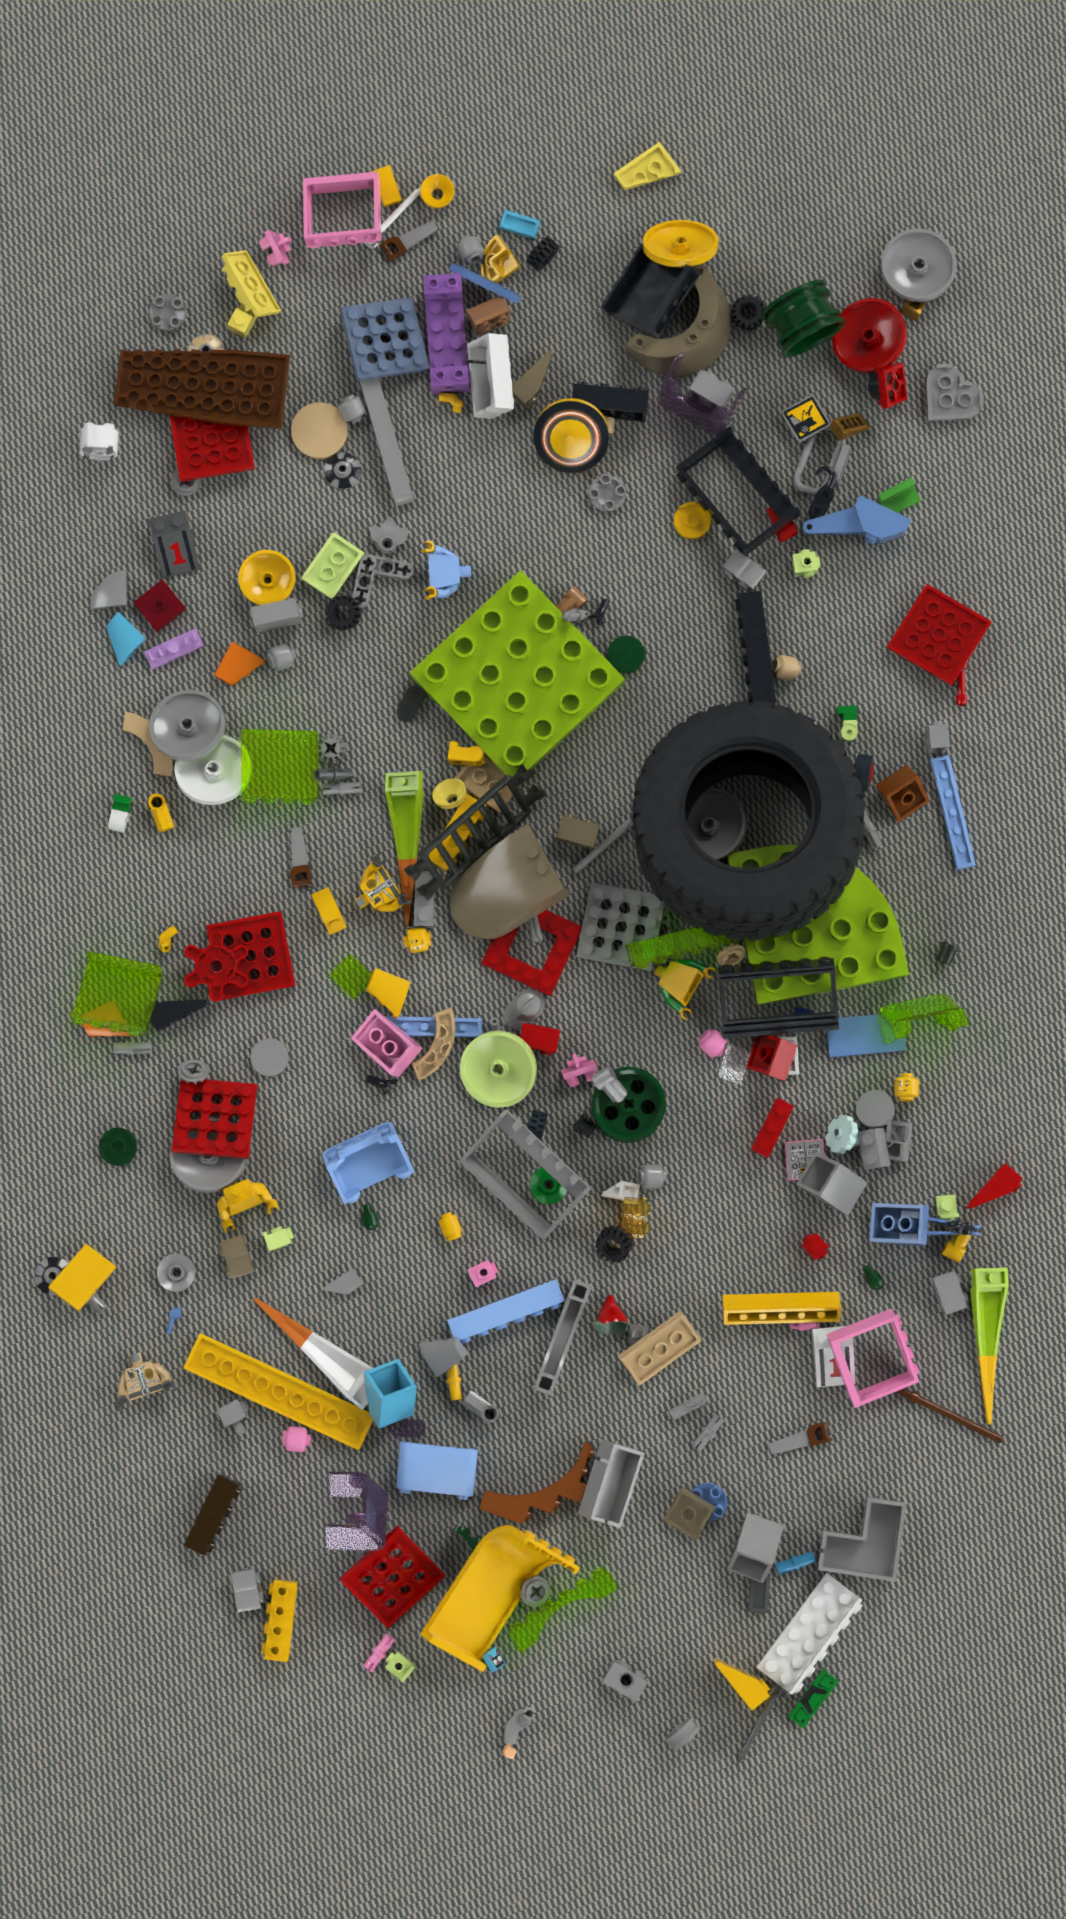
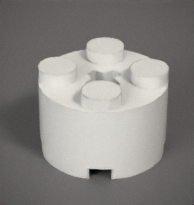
[79,422,119,460]

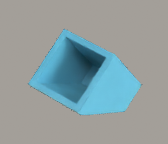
[364,1359,417,1429]

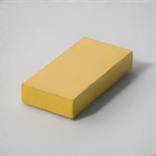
[372,165,402,207]

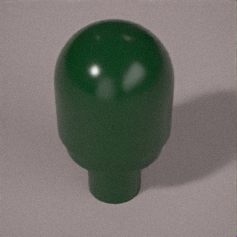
[361,1203,379,1230]
[862,1265,884,1290]

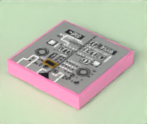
[784,1139,825,1181]

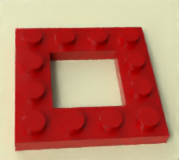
[481,910,582,997]

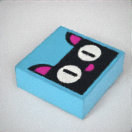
[482,1646,505,1673]

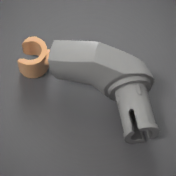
[502,1707,536,1759]

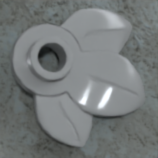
[370,517,408,554]

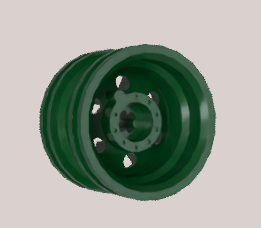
[761,279,847,358]

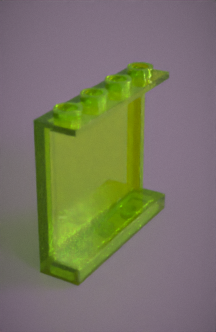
[239,729,318,805]
[68,951,164,1037]

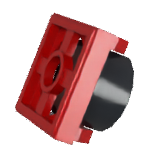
[868,362,908,409]

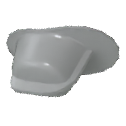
[504,989,545,1031]

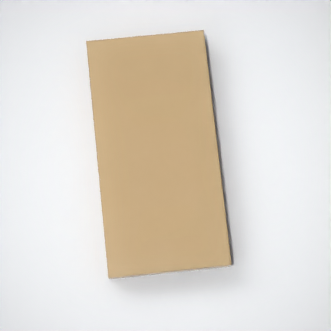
[618,1310,702,1386]

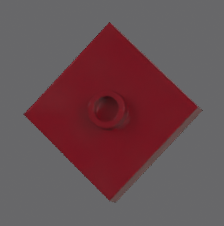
[133,579,187,632]

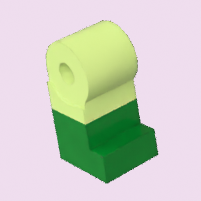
[836,705,858,742]

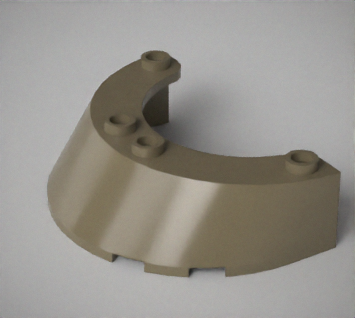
[625,264,732,377]

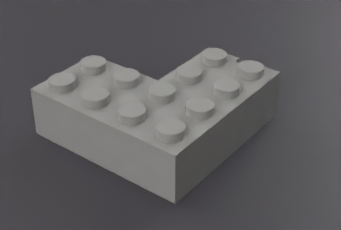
[816,1496,907,1582]

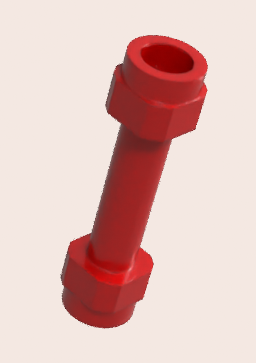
[956,664,967,706]

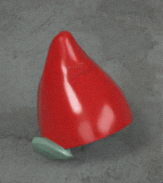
[594,1295,628,1337]

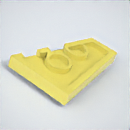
[614,142,681,190]

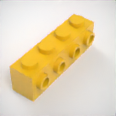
[428,794,487,873]
[261,1579,298,1662]

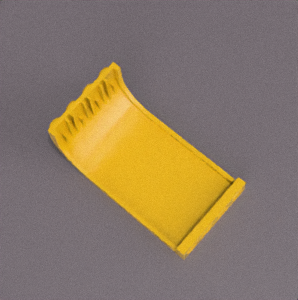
[420,1525,580,1672]

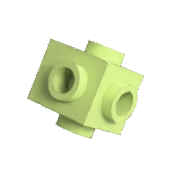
[791,549,821,578]

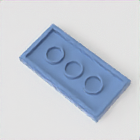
[827,1012,906,1058]

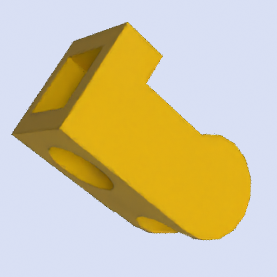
[447,741,486,767]

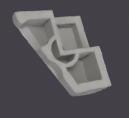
[881,1120,913,1162]
[419,1337,469,1378]

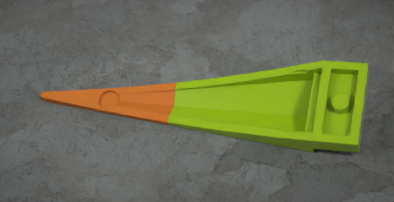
[385,771,424,926]

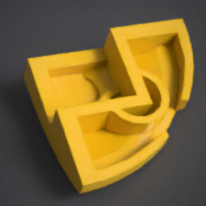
[481,234,521,283]

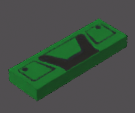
[787,1669,839,1729]

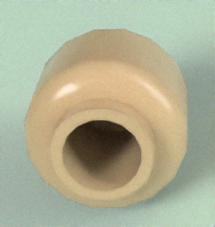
[771,655,801,681]

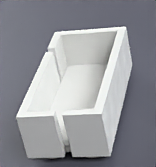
[467,333,514,419]

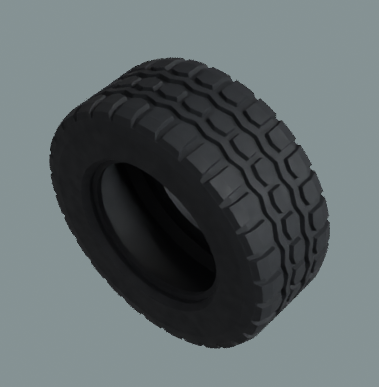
[632,701,864,940]

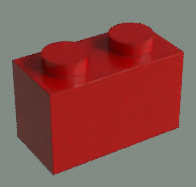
[520,1022,561,1056]

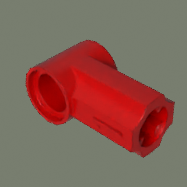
[765,507,798,543]

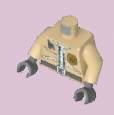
[117,1352,176,1410]

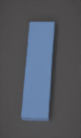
[449,263,522,303]

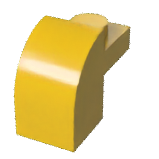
[311,887,347,935]

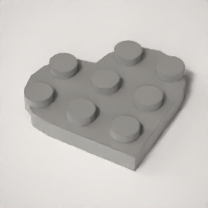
[926,363,984,421]

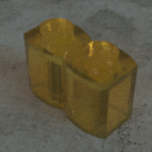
[621,1197,651,1239]

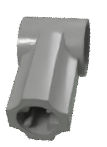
[591,1066,627,1103]
[462,1390,500,1423]

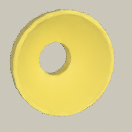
[432,778,467,809]

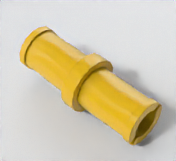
[446,1363,463,1401]

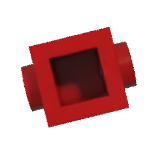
[800,1233,829,1260]

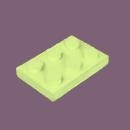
[301,532,365,600]

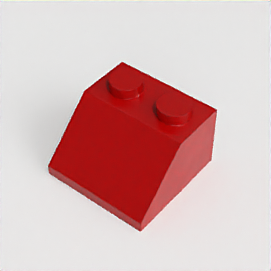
[745,1035,798,1081]

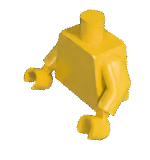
[217,1179,279,1233]

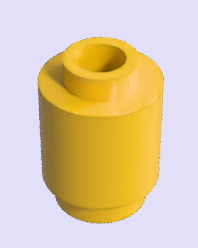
[438,1212,462,1241]

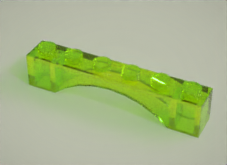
[508,1566,619,1653]

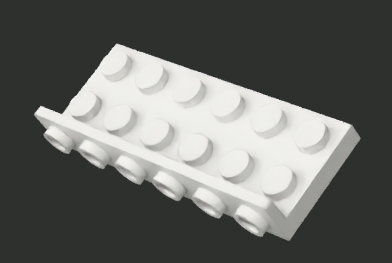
[756,1573,862,1695]

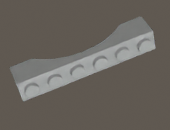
[533,1279,592,1396]

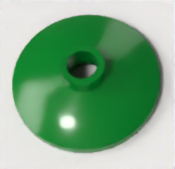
[530,1167,567,1204]

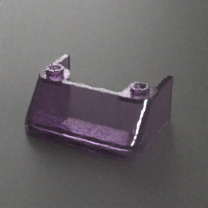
[658,352,747,436]
[325,1472,388,1550]

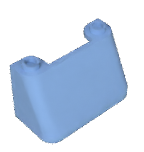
[322,1122,414,1205]
[396,1441,478,1500]

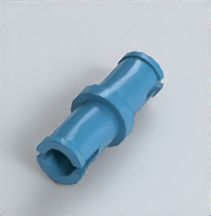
[775,1551,816,1575]

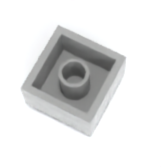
[688,370,733,417]

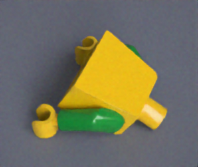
[655,959,716,1020]

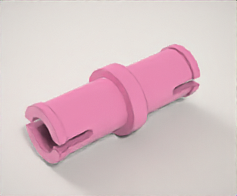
[363,1633,396,1672]

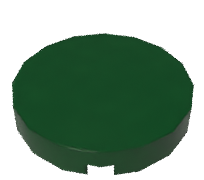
[607,636,645,674]
[99,1128,138,1166]

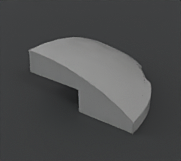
[90,570,128,610]

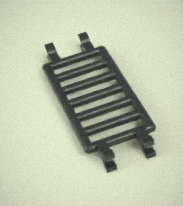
[404,765,546,900]

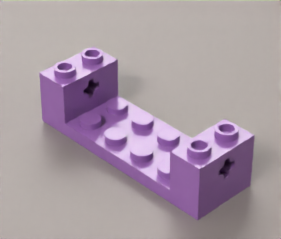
[423,273,470,394]

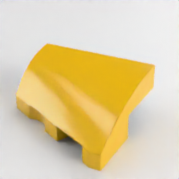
[366,968,410,1019]

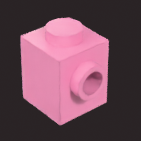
[468,1260,498,1287]

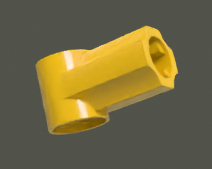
[148,793,175,833]
[941,1235,971,1263]

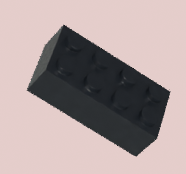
[572,381,649,422]

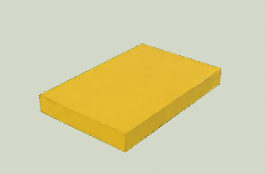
[48,1244,116,1312]

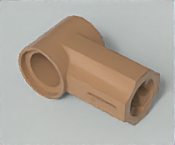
[556,586,588,614]

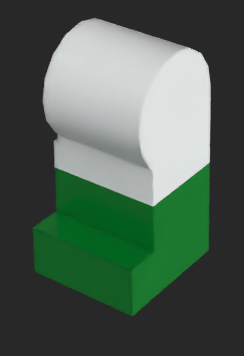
[108,794,133,833]

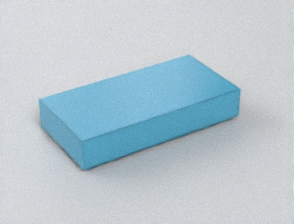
[499,210,540,240]

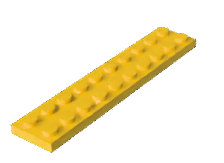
[183,1333,373,1451]

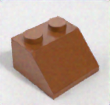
[875,764,930,822]

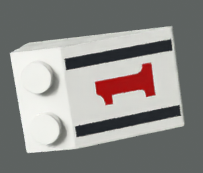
[811,1326,855,1387]

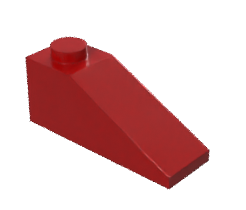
[965,1163,1023,1209]

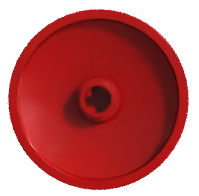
[832,298,907,373]

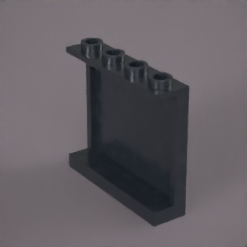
[601,243,699,339]

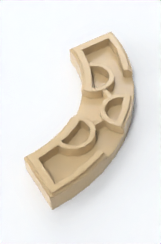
[122,712,173,777]
[411,1007,455,1081]

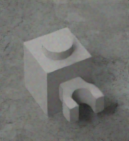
[217,1399,249,1435]

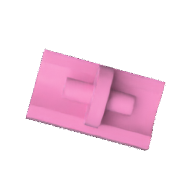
[259,230,292,266]
[561,1053,597,1087]

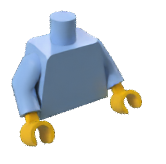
[421,541,471,600]

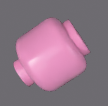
[699,1029,727,1058]
[282,1426,311,1452]

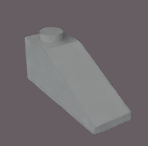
[414,871,434,928]

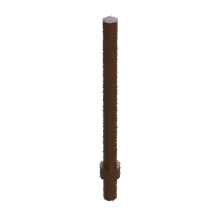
[896,1388,1003,1443]

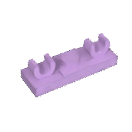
[144,628,204,670]

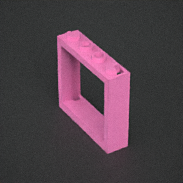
[303,172,382,248]
[826,1309,919,1408]

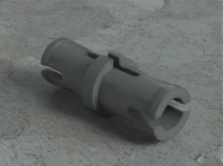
[314,767,353,782]

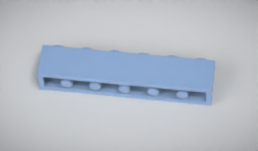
[447,1279,564,1344]

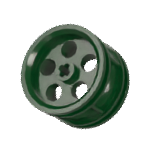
[591,1067,666,1143]

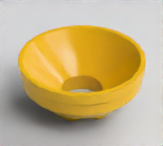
[420,174,454,209]

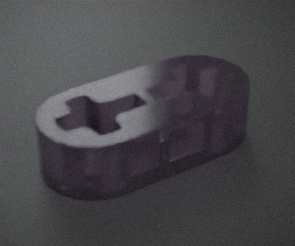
[389,1419,426,1437]

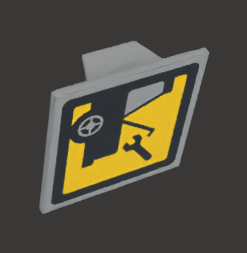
[780,394,831,443]

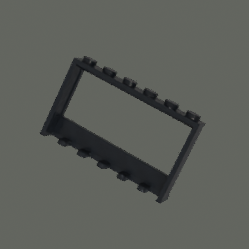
[676,426,800,557]
[718,957,839,1038]

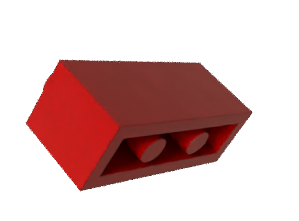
[750,1098,794,1159]

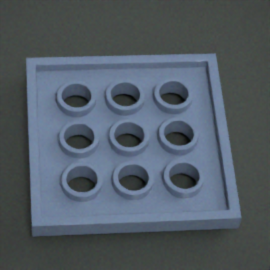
[339,297,430,381]

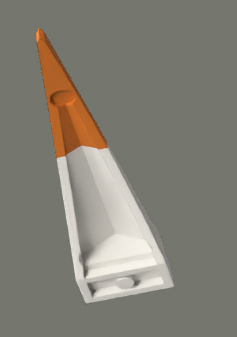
[254,1298,373,1410]

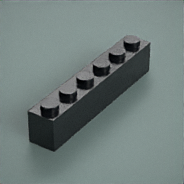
[735,591,776,706]

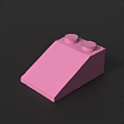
[351,1009,423,1078]

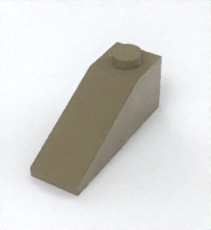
[512,350,553,409]

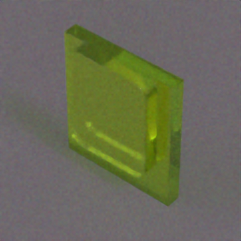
[329,954,371,1000]

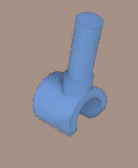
[166,1308,181,1334]

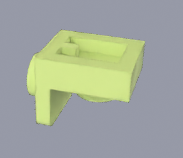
[935,1195,959,1221]

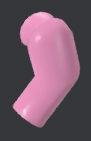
[789,1322,820,1331]

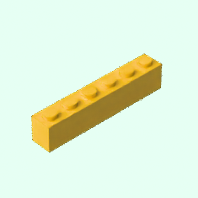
[722,1292,841,1325]

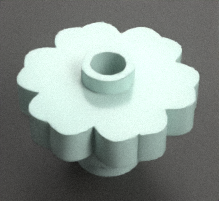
[826,1115,859,1154]

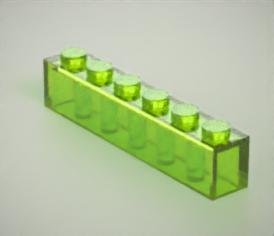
[625,927,738,970]

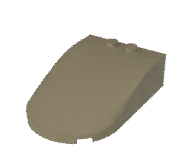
[450,824,571,940]

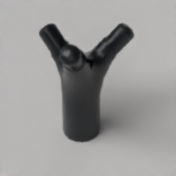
[588,599,609,624]
[366,1075,398,1094]

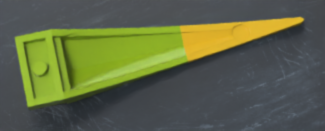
[970,1268,1009,1424]

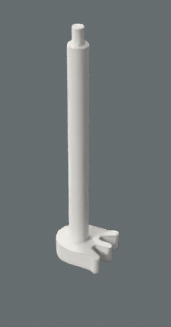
[364,186,421,249]

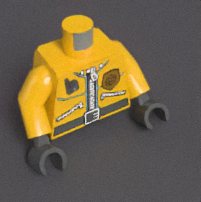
[355,853,412,912]

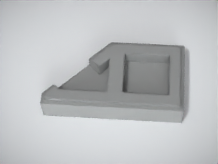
[323,1268,364,1295]

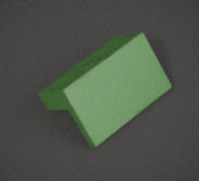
[877,477,921,513]

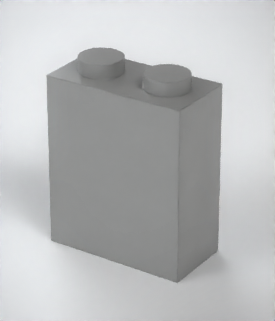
[250,598,304,633]

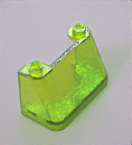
[877,994,969,1045]

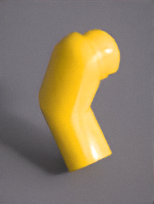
[439,392,463,413]
[158,925,178,953]

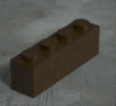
[184,1474,242,1556]

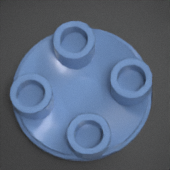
[692,1483,728,1521]

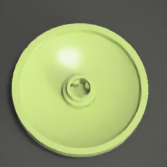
[460,1031,537,1108]

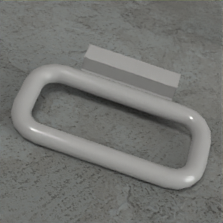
[793,427,852,495]

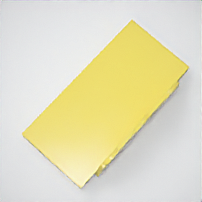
[221,250,281,317]

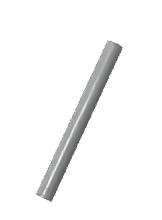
[572,818,633,875]

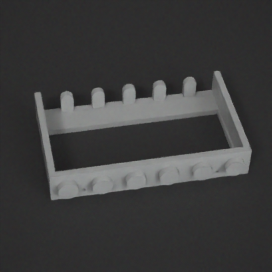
[459,1109,592,1240]

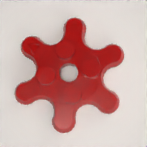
[184,930,249,1002]

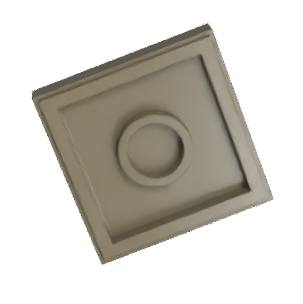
[662,1486,716,1541]

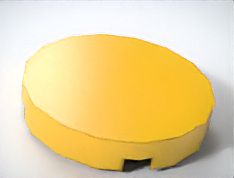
[674,501,711,540]

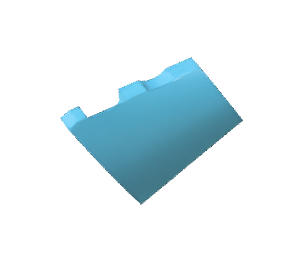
[106,612,146,666]

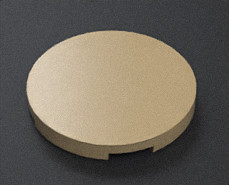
[291,402,348,459]

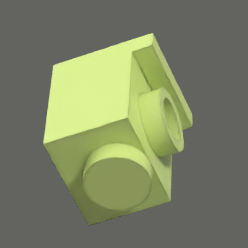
[263,1226,294,1251]
[385,1651,416,1683]

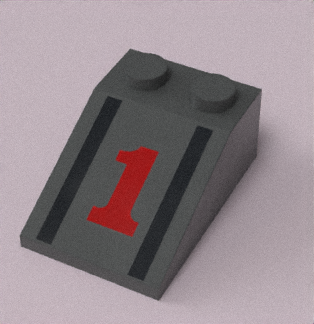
[148,511,200,578]

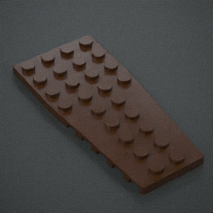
[114,349,291,430]

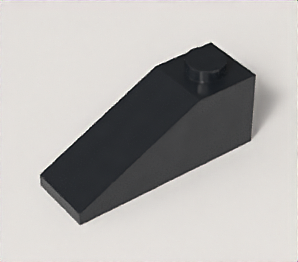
[145,999,209,1032]

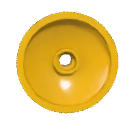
[238,550,296,605]

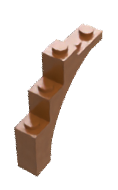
[479,1441,594,1524]

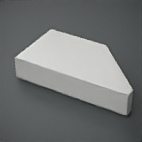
[601,1181,640,1204]

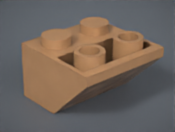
[466,296,510,335]

